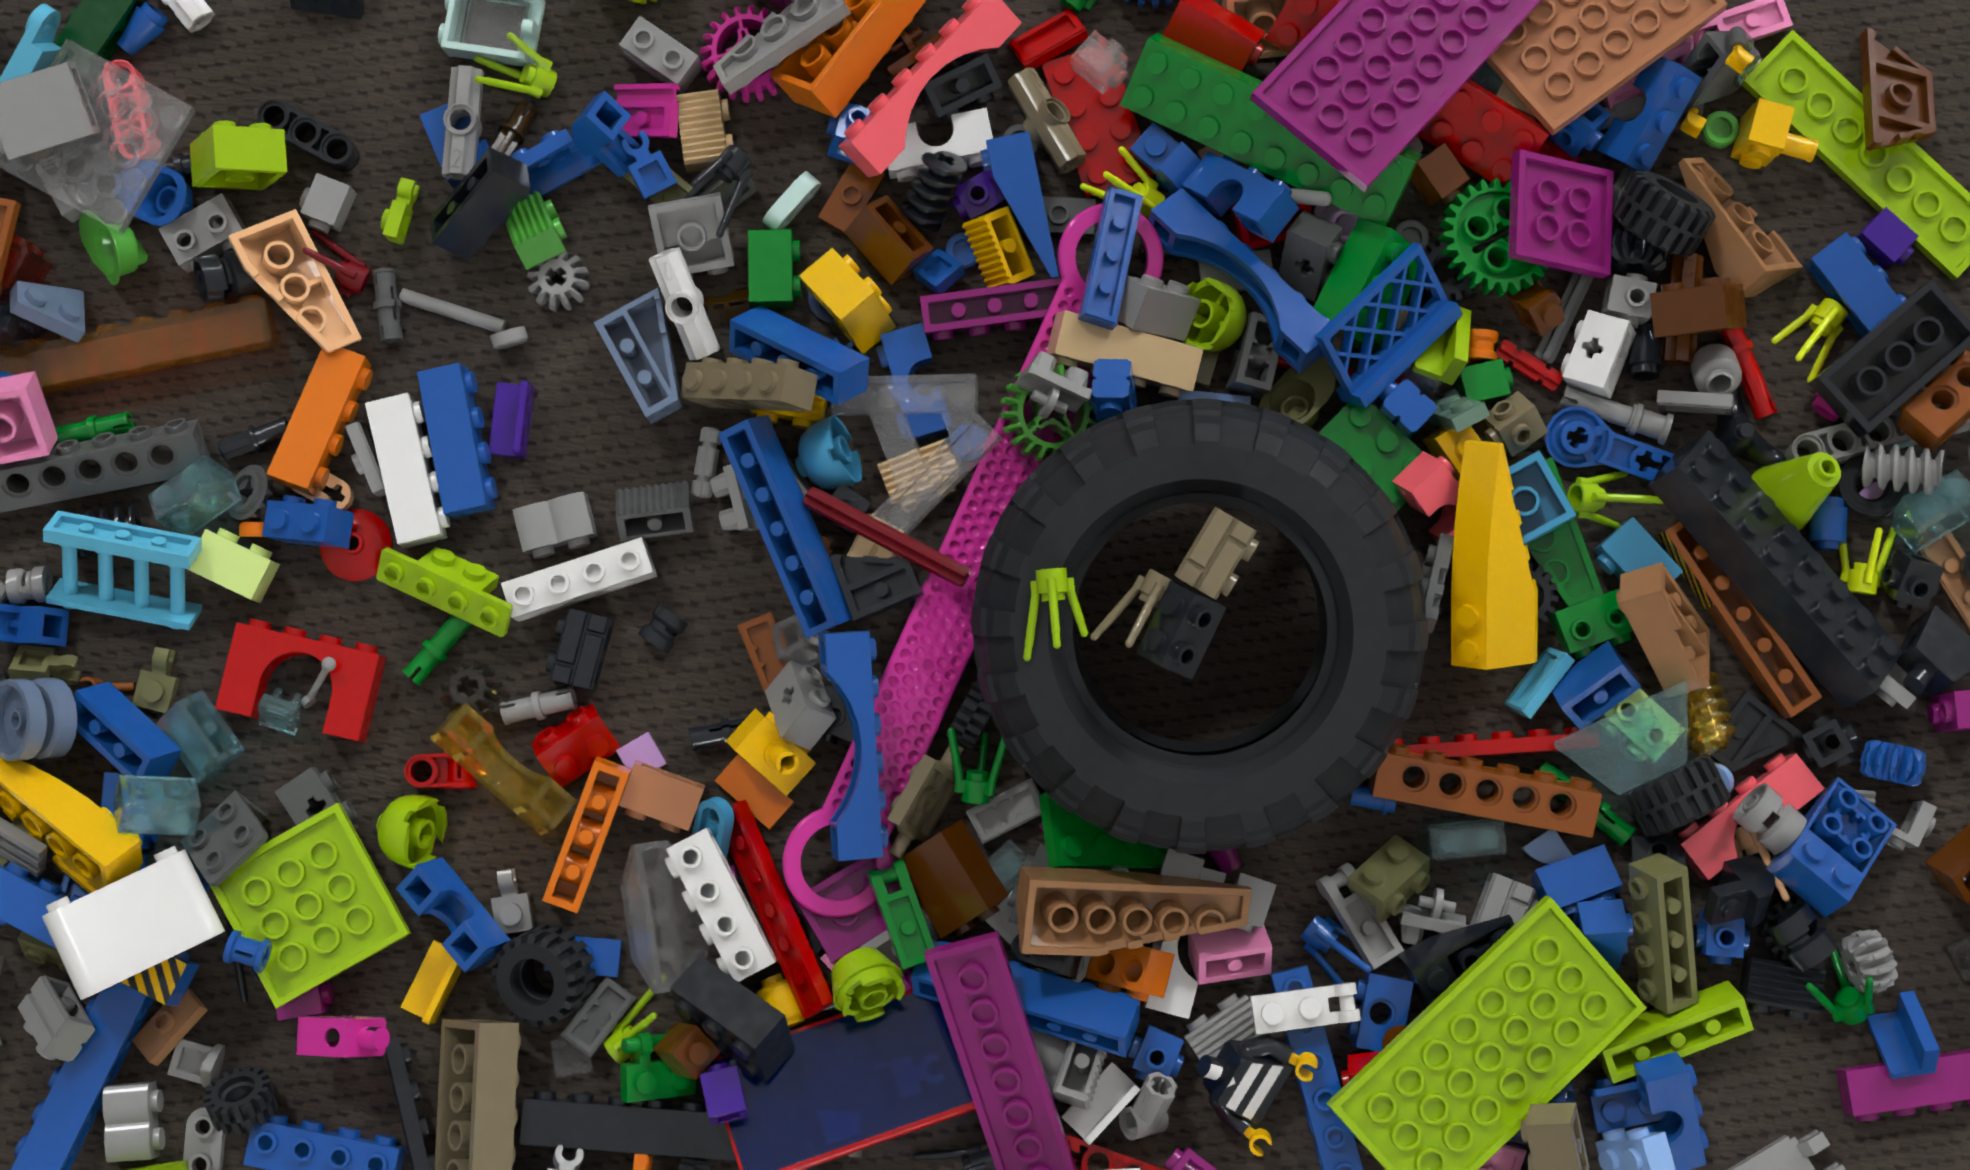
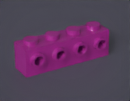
[920,278,1062,341]

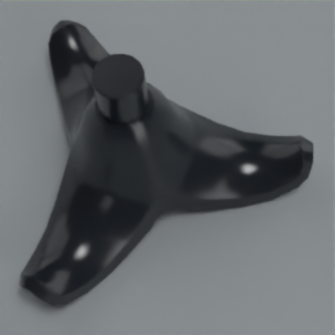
[1713,386,1786,466]

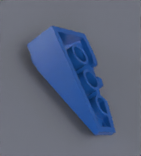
[980,131,1059,279]

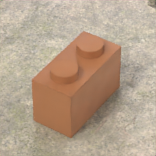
[618,760,705,833]

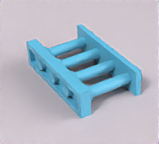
[43,510,202,630]

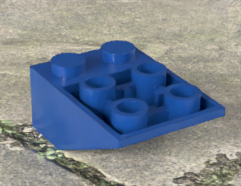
[1766,777,1897,917]

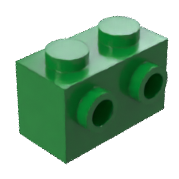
[1548,588,1633,659]

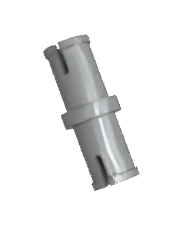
[500,686,578,725]

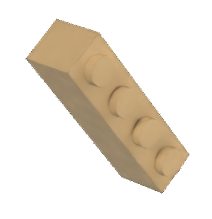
[1046,310,1204,398]

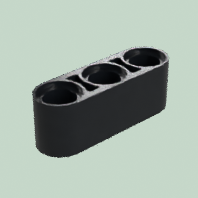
[257,99,360,172]

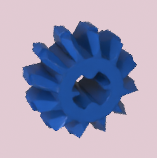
[1860,740,1927,787]

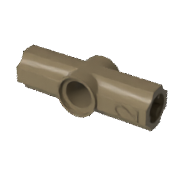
[1007,68,1086,174]

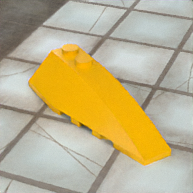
[1451,440,1538,670]
[0,758,143,893]

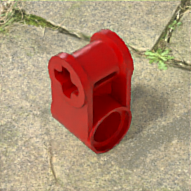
[404,751,478,789]

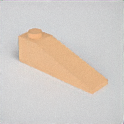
[228,209,361,354]

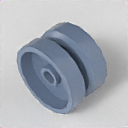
[0,677,78,761]

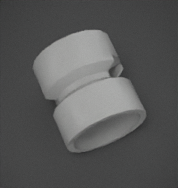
[1733,783,1807,854]

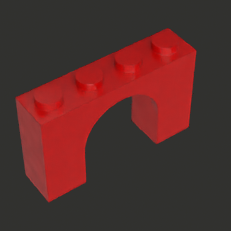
[215,618,387,743]

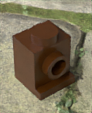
[1506,280,1565,337]

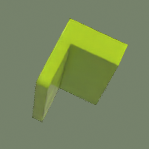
[1412,306,1472,385]

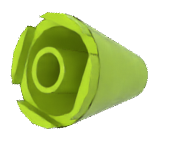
[1751,452,1841,530]

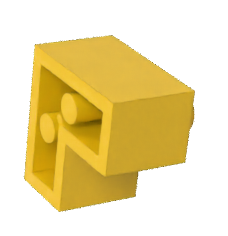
[799,248,896,354]

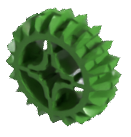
[999,364,1098,461]

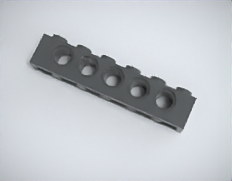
[0,418,210,513]

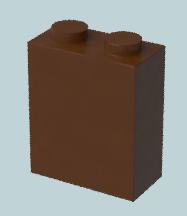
[897,819,1009,939]

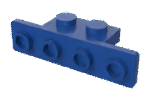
[510,128,603,198]

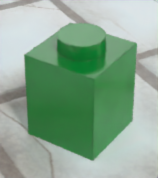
[1456,359,1514,404]

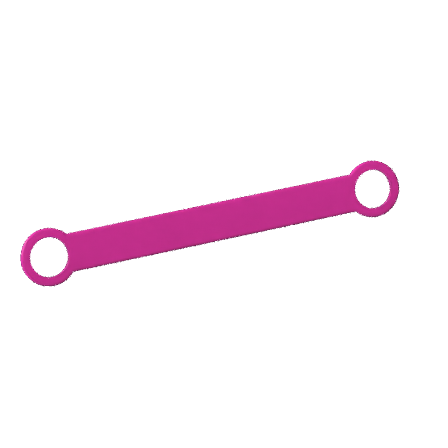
[783,204,1164,918]

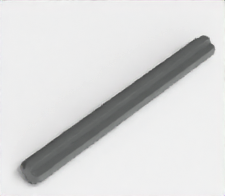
[1534,167,1635,364]

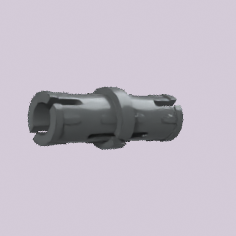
[372,268,404,344]

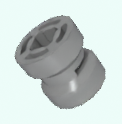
[5,566,53,605]

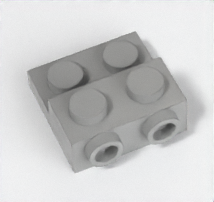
[648,192,735,277]

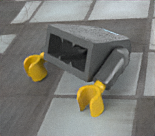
[1680,26,1761,139]

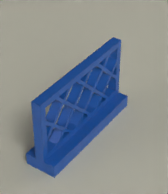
[1314,242,1463,408]

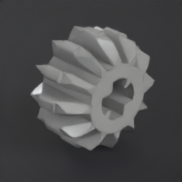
[527,251,590,312]
[1839,929,1898,994]

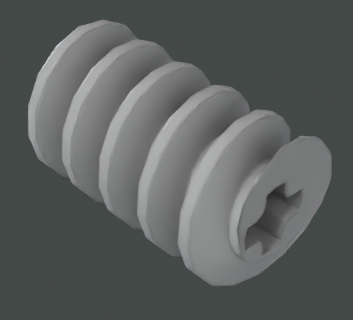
[1862,441,1945,496]

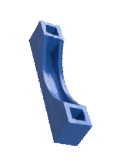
[1148,188,1336,374]
[818,631,888,861]

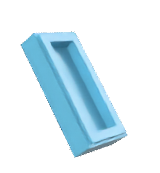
[1504,647,1575,719]

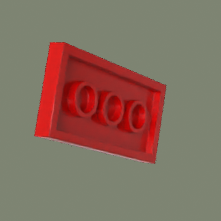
[1041,42,1155,199]

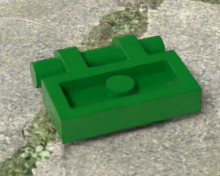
[620,1029,696,1103]

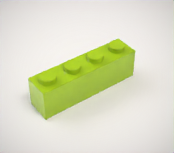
[1597,980,1754,1084]

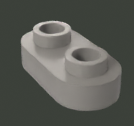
[183,1107,226,1170]

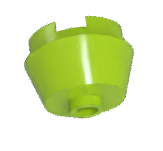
[831,947,905,1022]

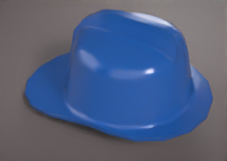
[116,160,194,226]

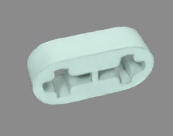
[762,171,821,230]

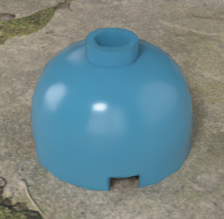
[795,415,862,490]

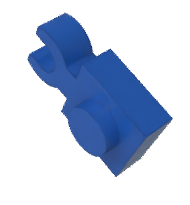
[621,131,677,201]

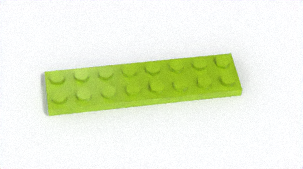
[1741,30,1970,281]

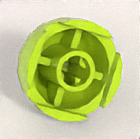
[1180,277,1247,352]
[376,794,447,870]

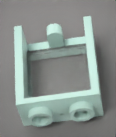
[438,0,546,67]

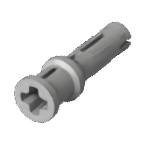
[1559,385,1674,445]

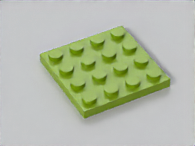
[209,803,411,1008]

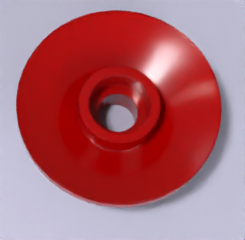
[319,509,392,581]

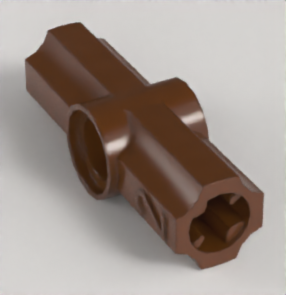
[1662,253,1704,366]

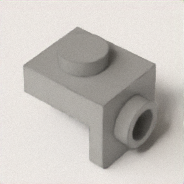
[1875,663,1916,709]
[1885,801,1937,851]

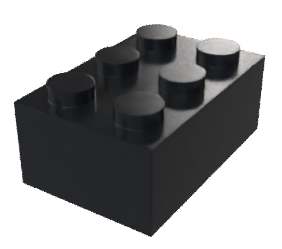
[670,955,795,1082]

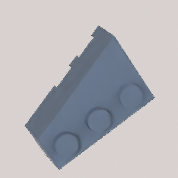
[594,288,683,424]

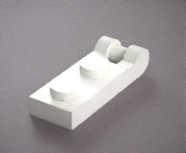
[1250,982,1361,1035]

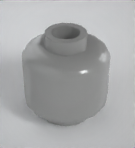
[1690,343,1742,394]

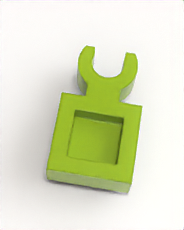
[381,177,420,245]

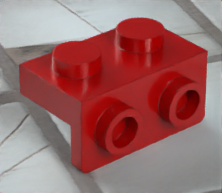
[531,703,621,789]

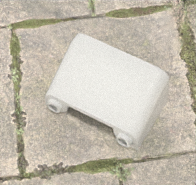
[42,846,225,1000]

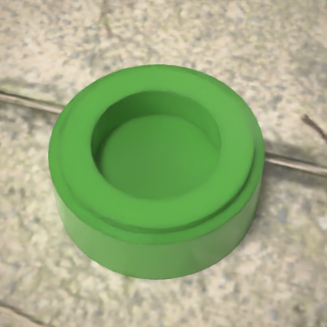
[1701,111,1739,149]

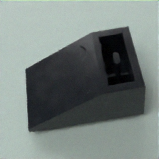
[1398,915,1515,1009]

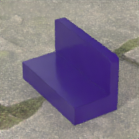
[489,380,535,459]

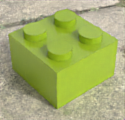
[190,121,287,190]

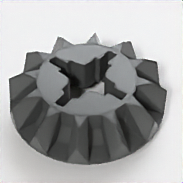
[227,465,274,522]

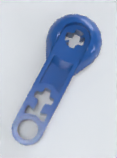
[1544,406,1674,482]

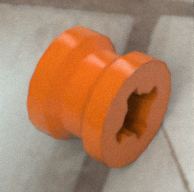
[1468,329,1499,364]

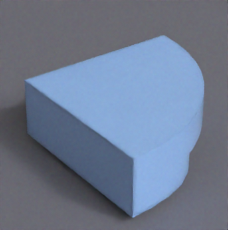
[1521,829,1573,864]

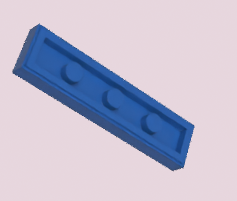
[1078,185,1143,330]

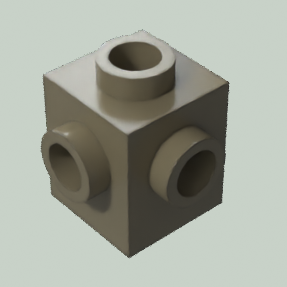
[1484,391,1548,457]

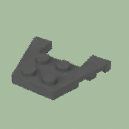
[1421,533,1454,634]

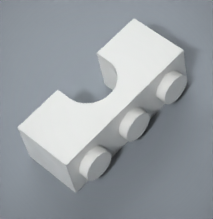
[888,108,993,182]

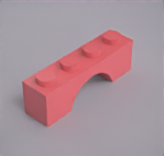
[1677,753,1825,880]

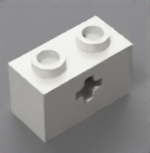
[1561,310,1636,399]

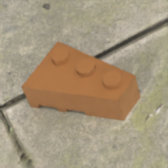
[1616,562,1710,698]

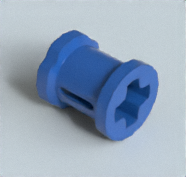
[223,930,272,973]

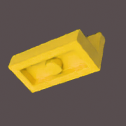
[401,940,462,1025]

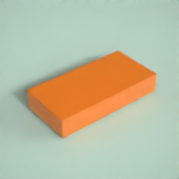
[715,754,794,830]

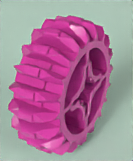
[700,4,777,103]

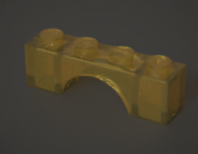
[430,703,577,835]

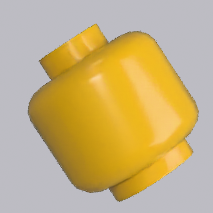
[756,974,804,1028]

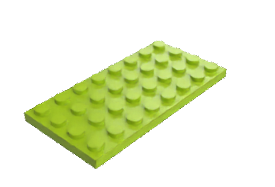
[1326,895,1647,1170]

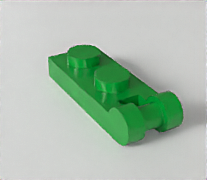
[867,859,935,971]

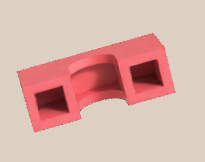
[1392,451,1459,558]

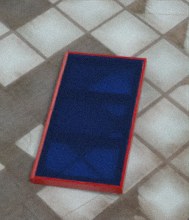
[707,989,976,1170]

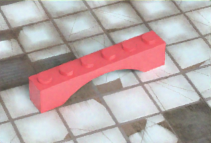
[839,0,1022,178]

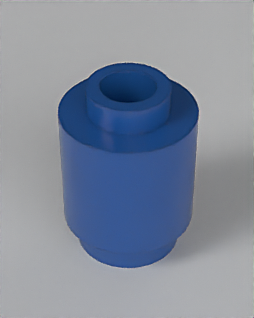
[1808,497,1848,551]

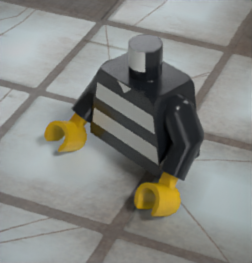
[1197,1035,1318,1156]

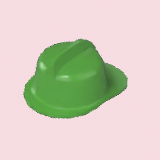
[79,211,148,285]

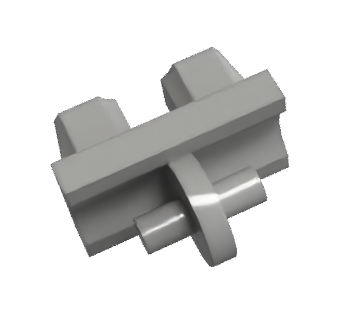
[1016,351,1092,418]
[710,464,759,531]
[1398,888,1469,945]

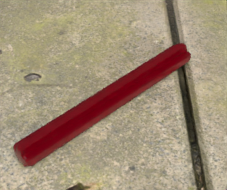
[803,487,971,587]

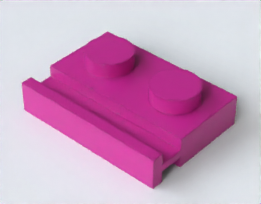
[614,83,680,138]

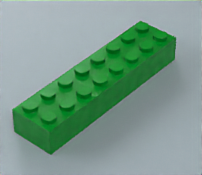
[1120,33,1421,226]

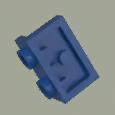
[1586,1076,1669,1133]

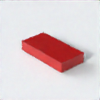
[1008,8,1089,69]

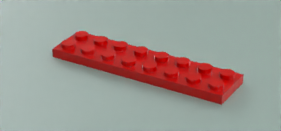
[1264,0,1550,188]

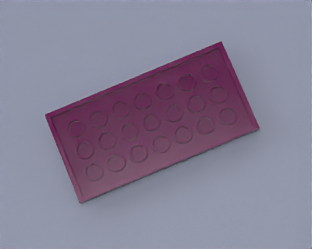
[1250,0,1543,192]

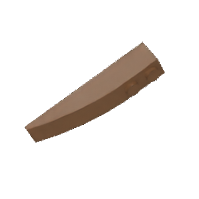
[1016,866,1252,956]

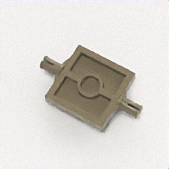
[887,745,964,859]

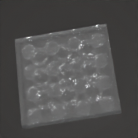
[0,39,196,235]

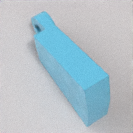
[0,3,65,83]

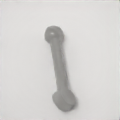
[300,657,336,709]

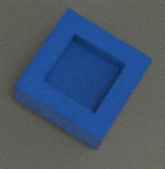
[913,248,965,294]

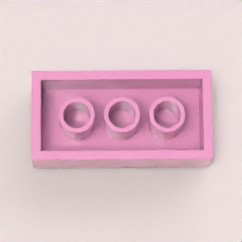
[0,371,58,464]

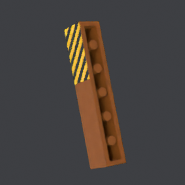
[1656,521,1822,719]

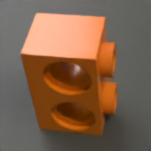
[1085,946,1175,1002]

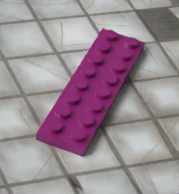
[924,931,1077,1170]

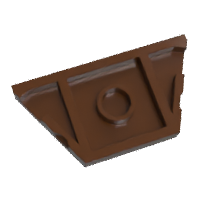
[1859,28,1936,151]

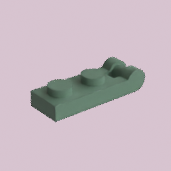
[1428,388,1490,433]

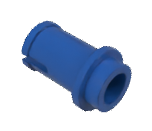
[1350,784,1397,815]

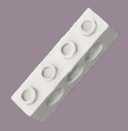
[501,537,658,622]

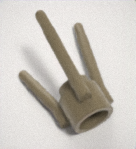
[1090,569,1178,648]

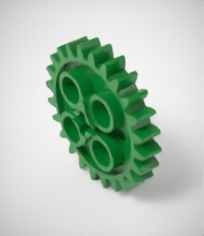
[1438,178,1549,297]

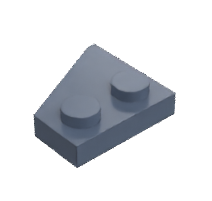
[10,281,85,343]

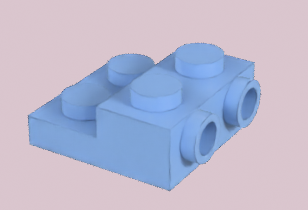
[1595,1127,1676,1170]

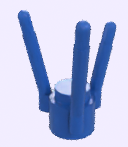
[1299,914,1371,1003]

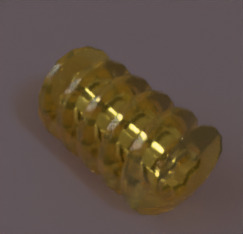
[1676,672,1737,755]

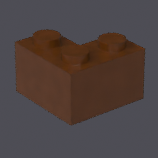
[1650,277,1748,338]

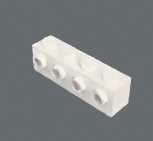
[365,392,450,549]
[664,828,778,982]

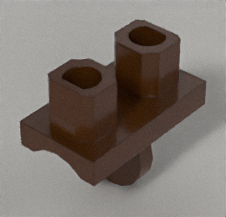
[882,27,950,78]

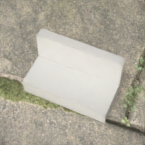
[1061,1062,1140,1145]

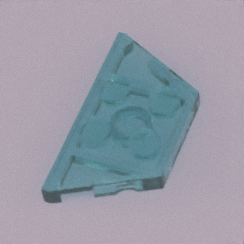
[1553,680,1688,795]

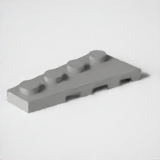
[713,0,851,95]

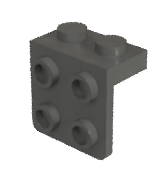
[180,790,268,887]

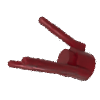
[303,229,372,298]

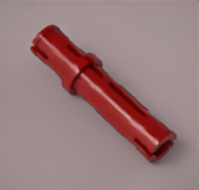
[1720,328,1778,420]

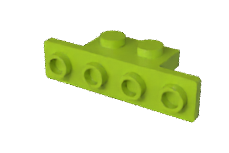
[376,547,513,637]

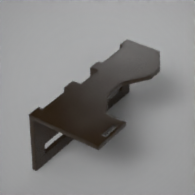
[688,286,751,328]

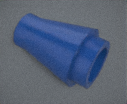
[117,1,169,56]

